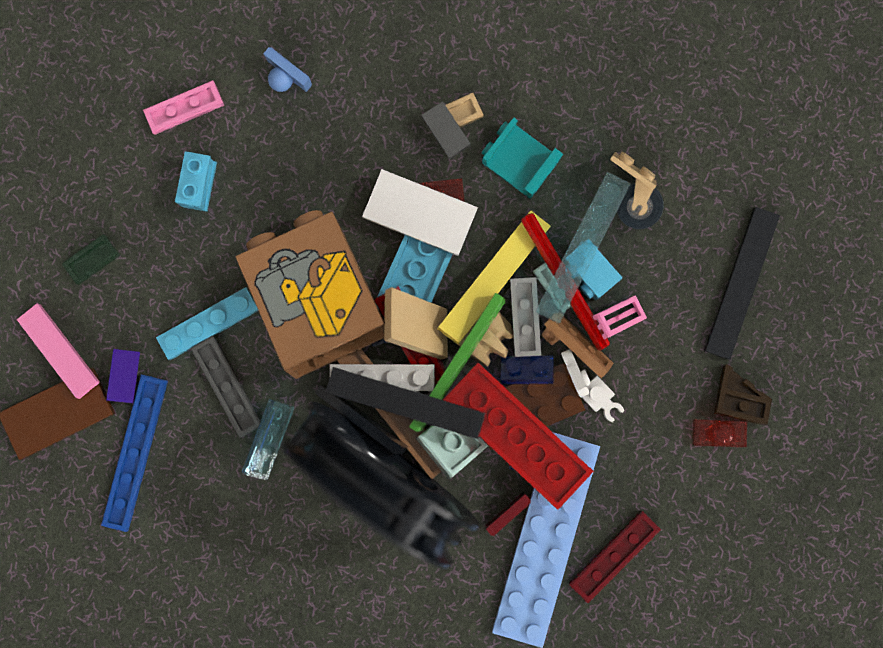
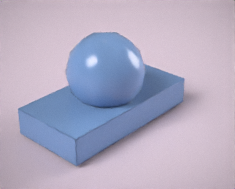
[263,47,312,92]

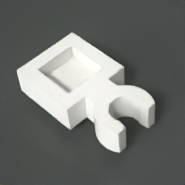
[561,349,591,397]
[581,376,624,422]

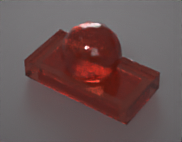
[693,419,747,448]

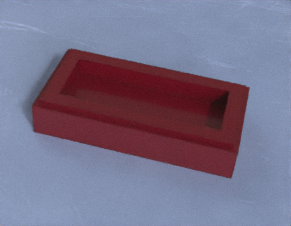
[485,492,531,536]

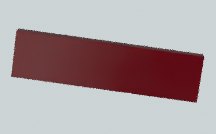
[569,510,661,603]

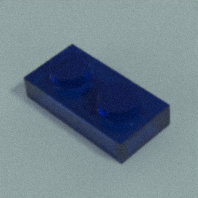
[500,356,554,384]

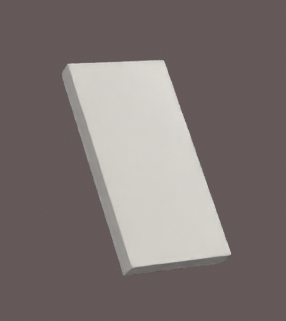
[362,169,478,256]

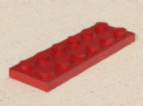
[443,363,594,510]

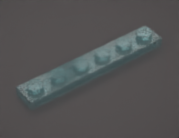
[535,172,631,324]

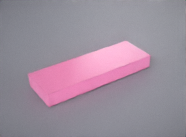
[143,81,224,135]

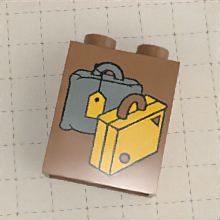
[236,210,385,379]

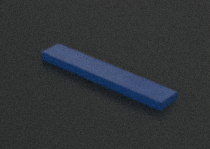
[101,374,168,532]

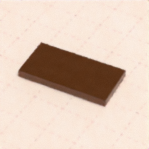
[0,368,116,460]

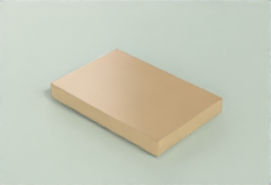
[384,287,448,360]

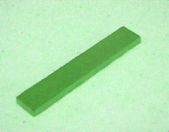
[409,293,505,432]

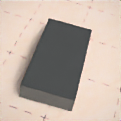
[421,101,471,159]

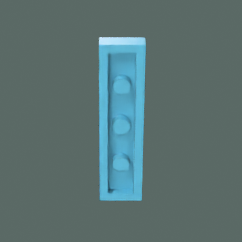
[156,287,259,360]

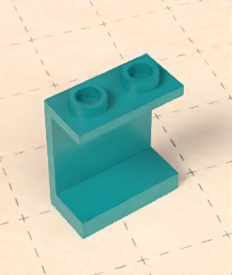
[481,118,563,199]

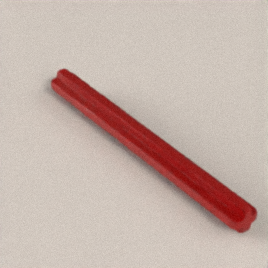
[521,213,610,351]

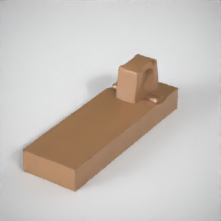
[541,310,613,378]

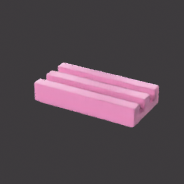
[593,295,647,339]

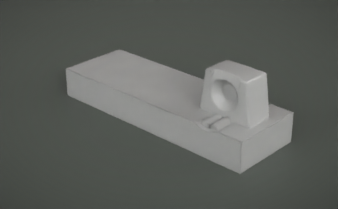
[510,277,541,357]

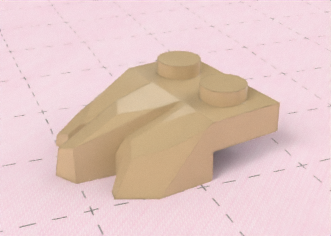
[458,312,513,367]

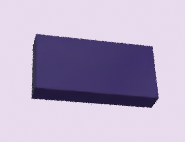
[106,349,140,403]

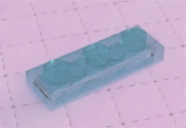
[242,399,295,480]

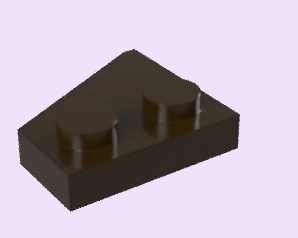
[714,364,772,426]

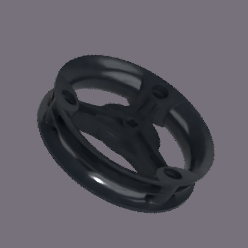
[281,401,480,569]

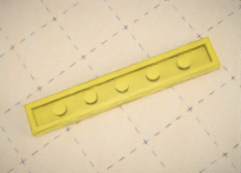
[437,211,551,345]

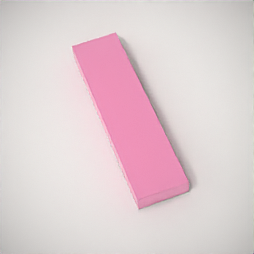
[17,303,100,399]

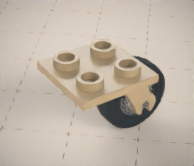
[610,152,664,229]

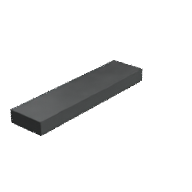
[190,336,263,438]

